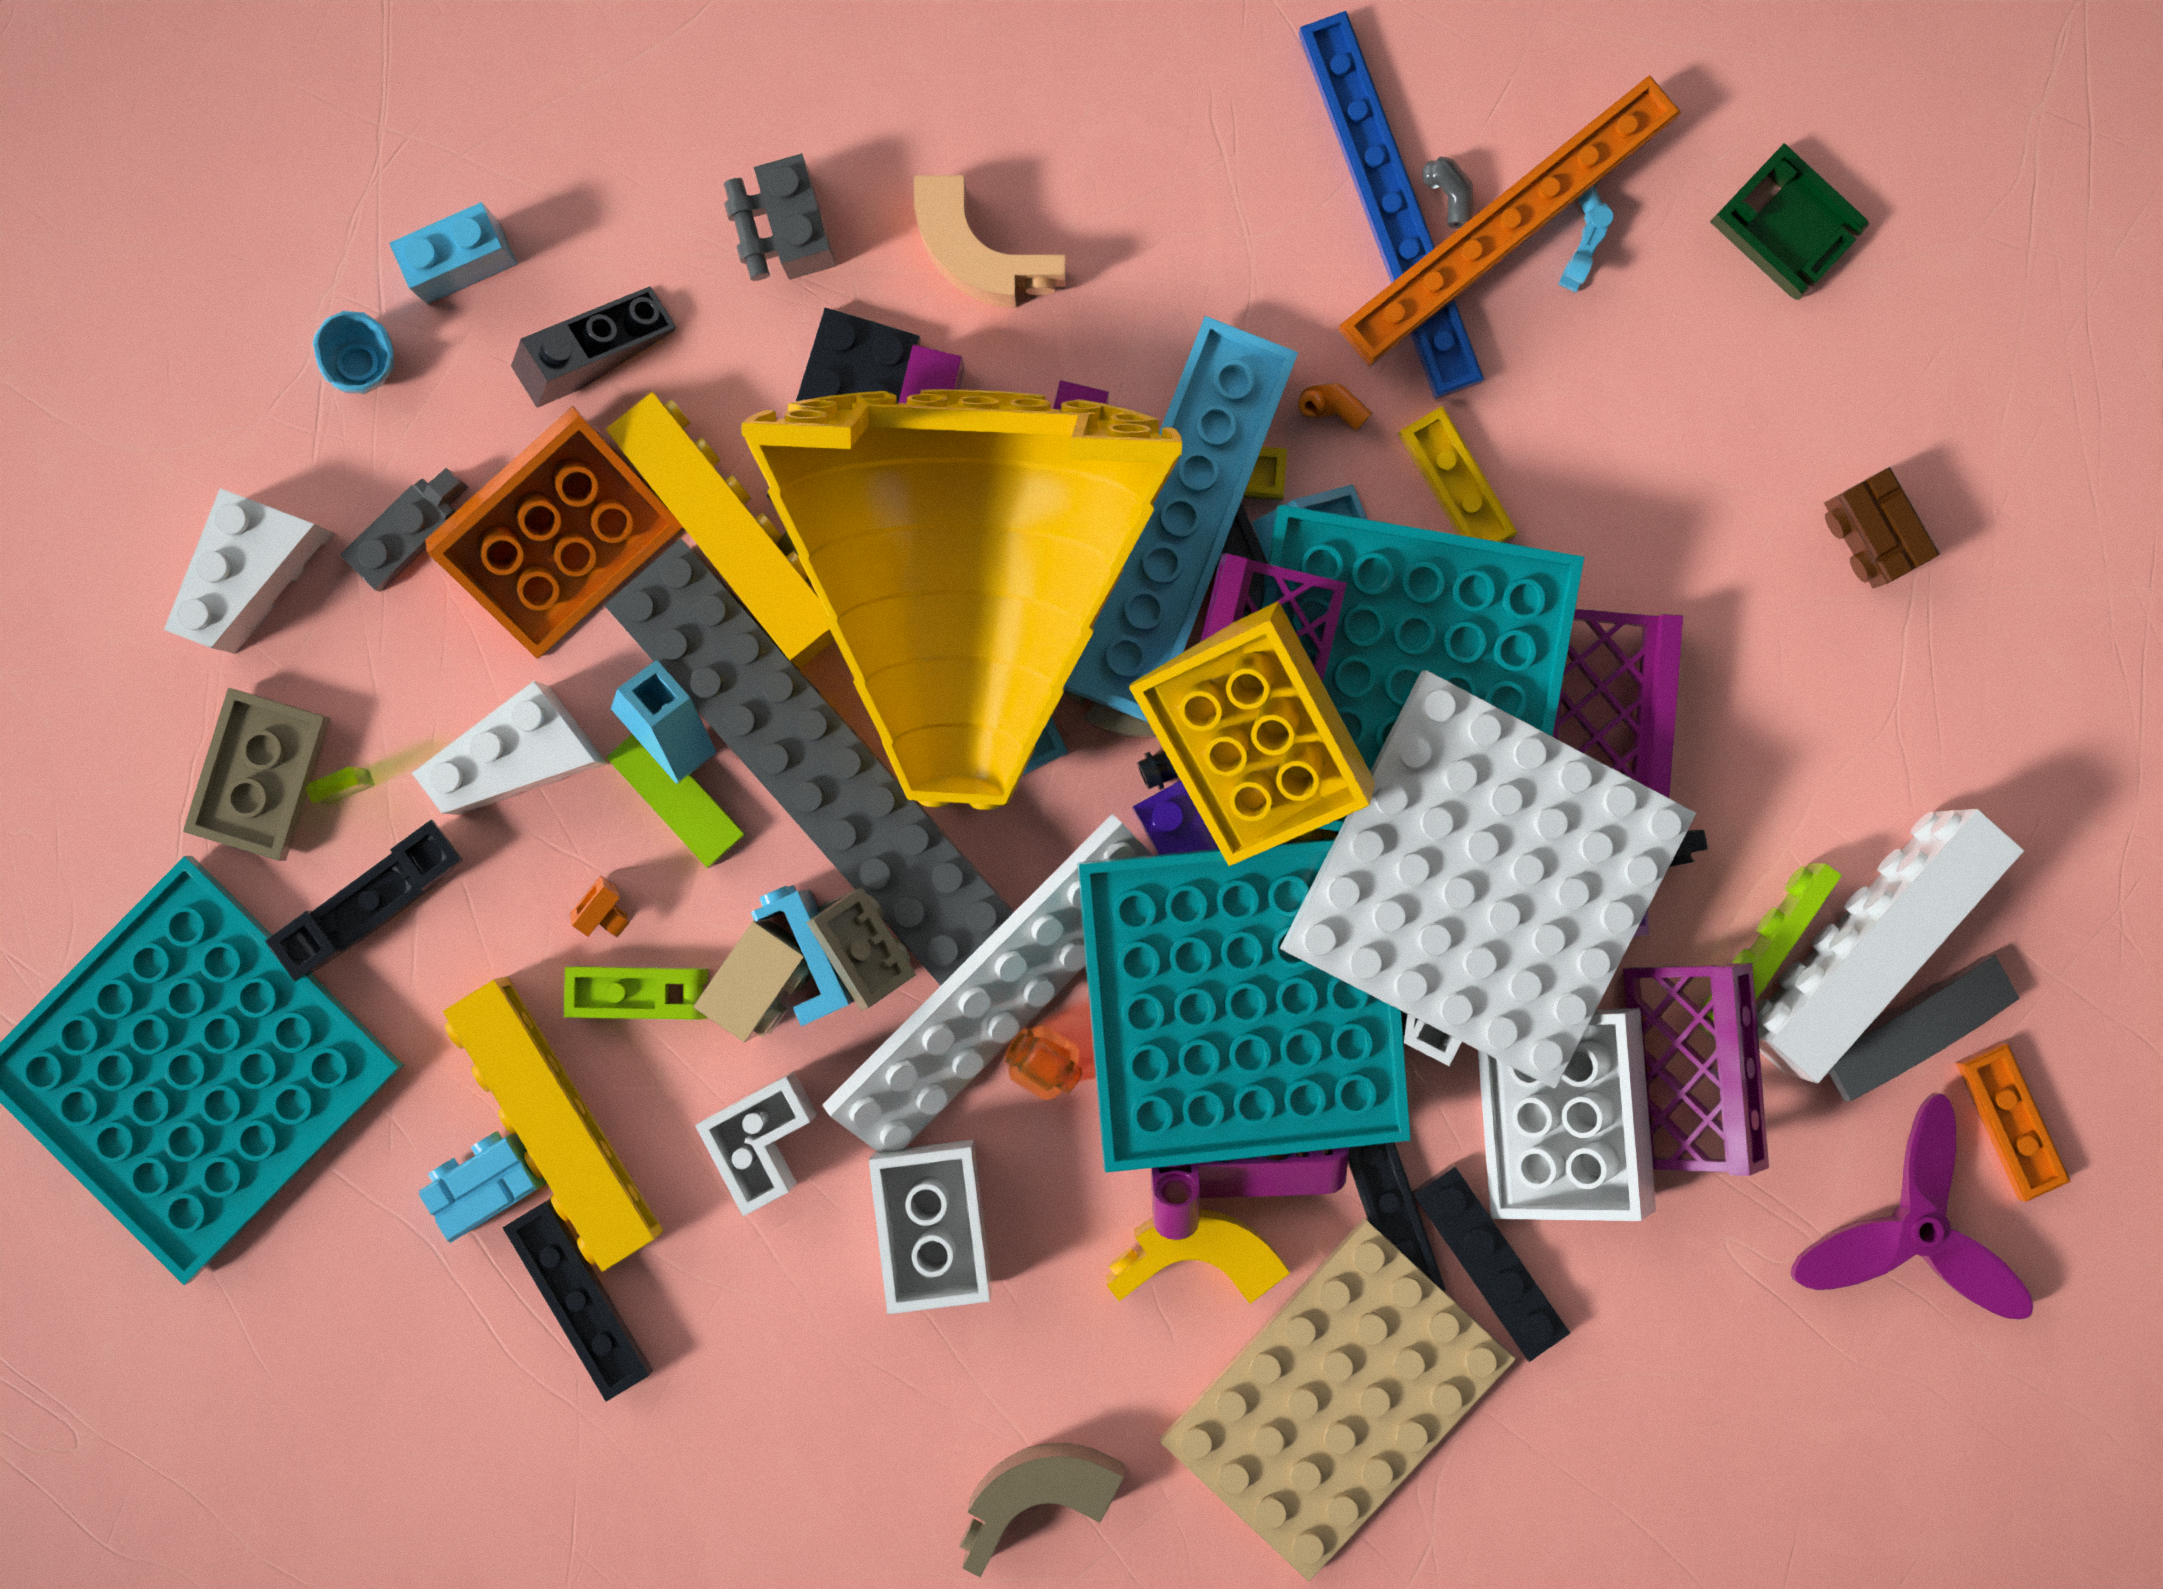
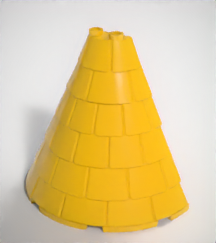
[741,389,1182,810]

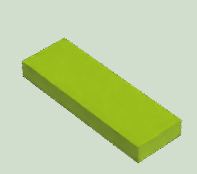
[606,734,746,868]

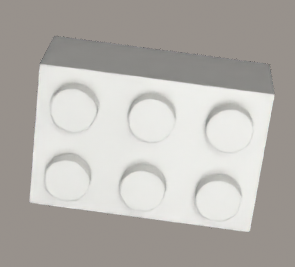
[869,1139,992,1314]

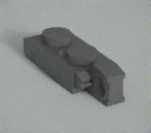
[340,468,468,592]

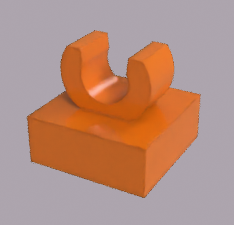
[570,875,630,938]

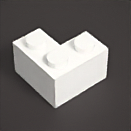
[695,1071,817,1216]

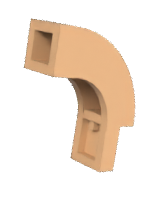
[914,175,1065,308]

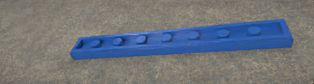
[1298,11,1484,400]

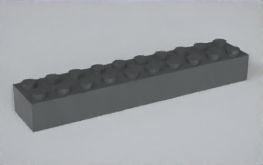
[604,538,1015,986]

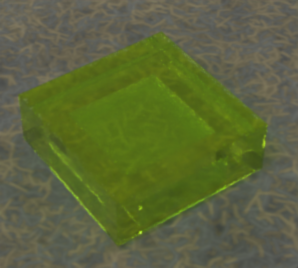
[305,766,375,805]

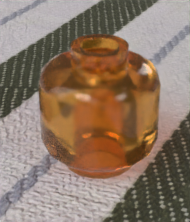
[1005,1025,1082,1100]

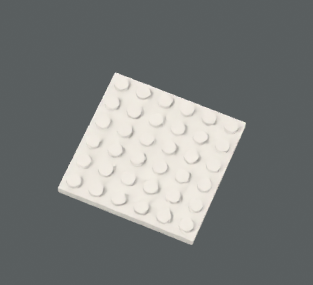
[1280,670,1696,1089]

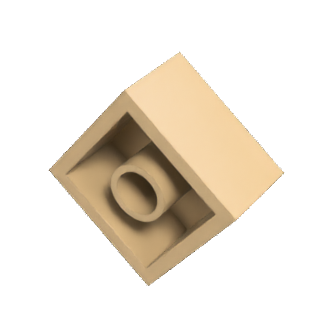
[693,919,812,1043]

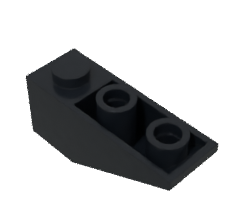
[511,286,676,408]

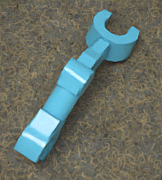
[1558,183,1613,293]

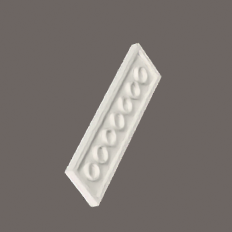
[823,814,1152,1153]

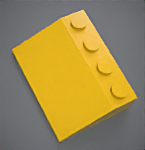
[1129,601,1375,866]

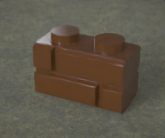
[1824,467,1940,589]

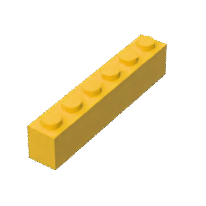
[605,392,835,669]
[442,976,664,1272]

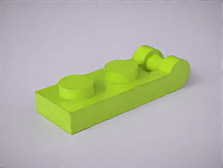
[564,966,709,1020]

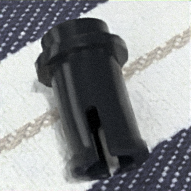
[1137,751,1179,790]

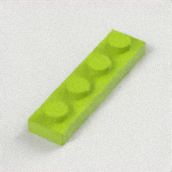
[1699,863,1842,1039]

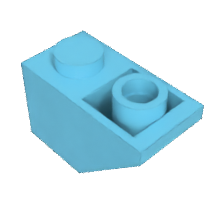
[611,660,716,784]

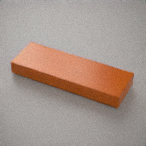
[1955,1042,2071,1202]

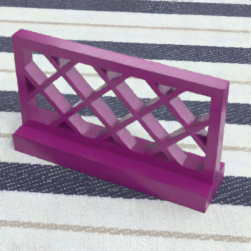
[1200,554,1347,683]
[1552,609,1683,798]
[1623,963,1769,1176]

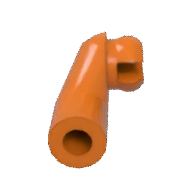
[1298,383,1373,431]

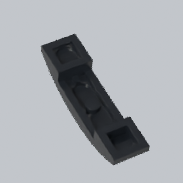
[265,819,463,982]

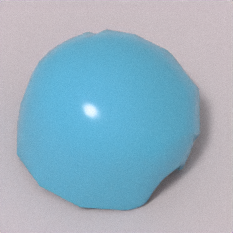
[313,311,394,394]

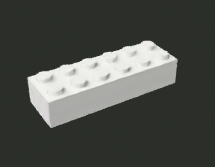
[1756,809,2024,1083]

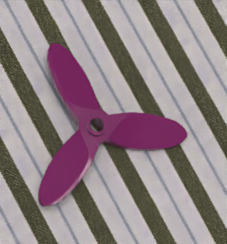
[1790,1092,2033,1320]

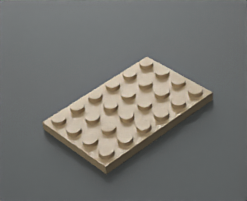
[1160,1217,1515,1582]

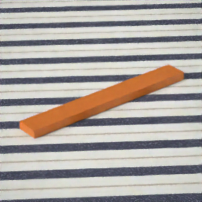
[1338,75,1682,368]

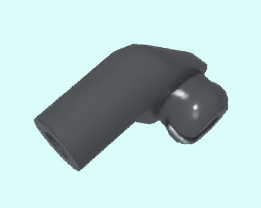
[1422,156,1473,228]

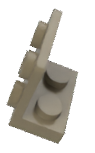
[806,887,916,1010]

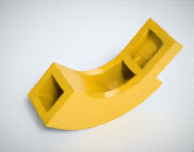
[1106,1209,1290,1304]

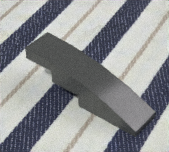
[1828,955,2020,1102]

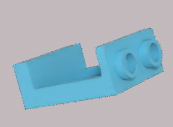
[751,885,855,1026]

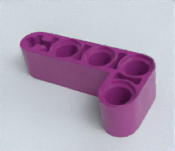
[1151,1147,1349,1240]

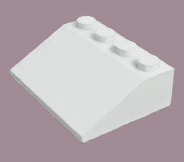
[1478,1008,1656,1221]

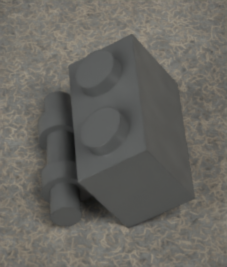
[724,153,836,281]

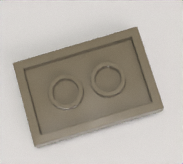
[183,688,331,861]

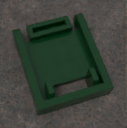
[1710,143,1869,300]

